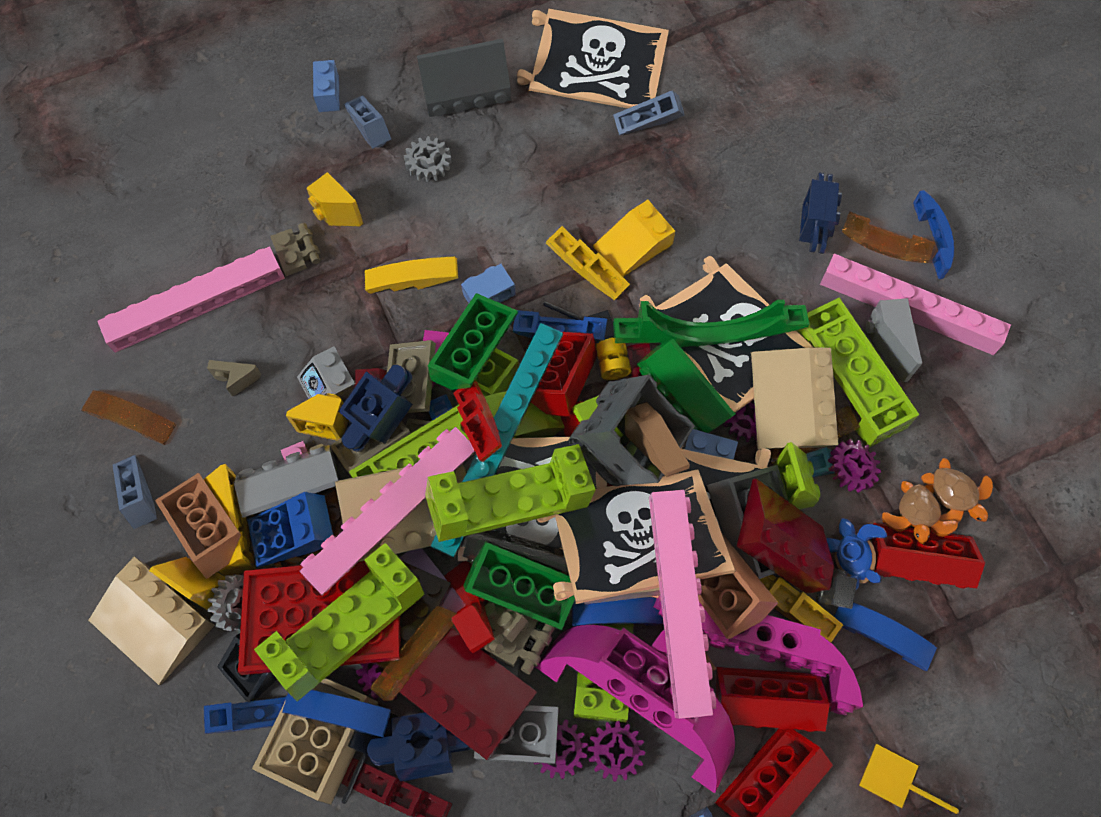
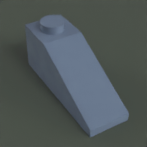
[613,90,685,135]
[344,95,391,149]
[113,455,157,529]

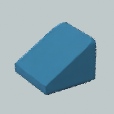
[806,447,835,477]

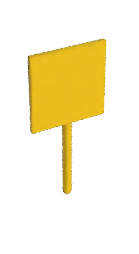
[859,744,959,814]

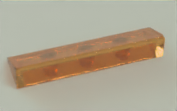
[371,606,457,701]

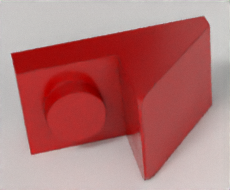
[452,598,495,653]

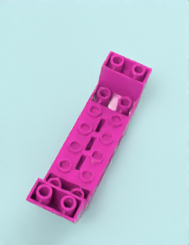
[651,609,863,715]
[535,625,735,793]

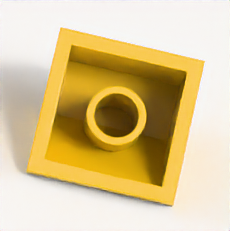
[306,172,363,226]
[286,393,349,441]

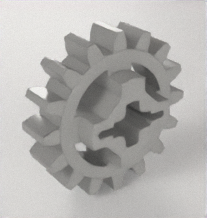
[404,136,452,182]
[207,574,244,631]

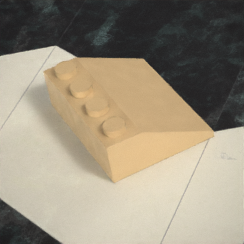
[751,348,838,449]
[335,468,436,562]
[88,557,215,685]
[252,678,378,804]

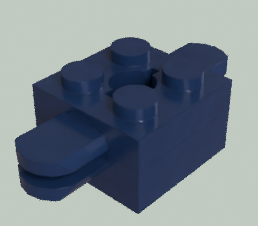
[799,172,842,254]
[338,365,413,452]
[367,712,472,782]

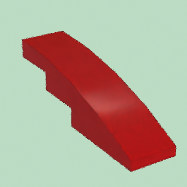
[453,381,502,462]

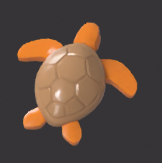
[921,458,993,523]
[882,481,958,544]

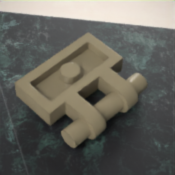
[270,223,321,276]
[483,601,528,654]
[491,612,555,674]

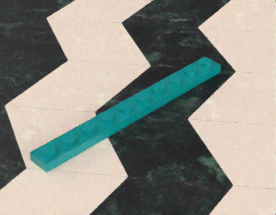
[431,323,563,558]

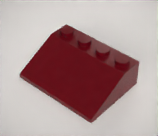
[737,478,834,593]
[400,628,537,760]

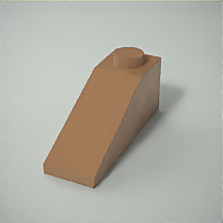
[625,402,689,477]

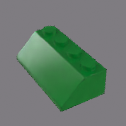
[427,293,518,390]
[637,339,735,433]
[463,542,575,630]

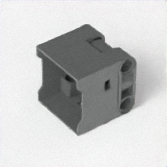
[568,374,695,486]

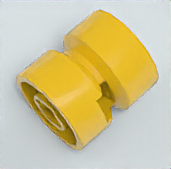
[596,338,631,380]

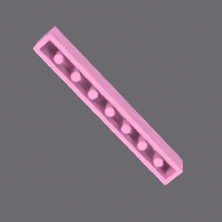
[97,246,285,353]
[820,254,1011,355]
[300,427,475,596]
[649,490,716,719]

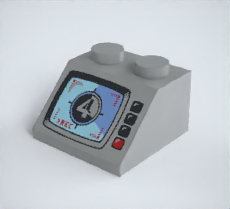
[297,346,355,403]

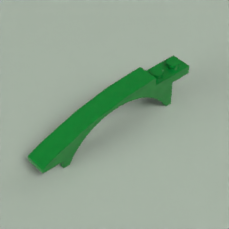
[613,300,810,347]

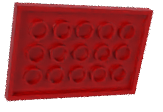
[238,561,401,675]

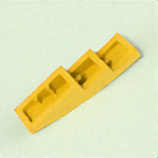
[546,226,630,300]
[365,256,458,294]
[760,574,843,643]

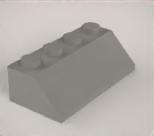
[234,444,340,517]

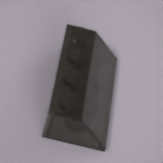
[463,529,568,574]

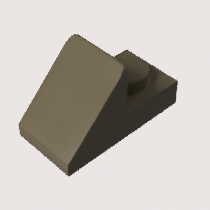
[207,360,261,396]

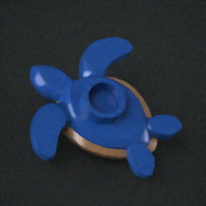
[827,518,887,592]

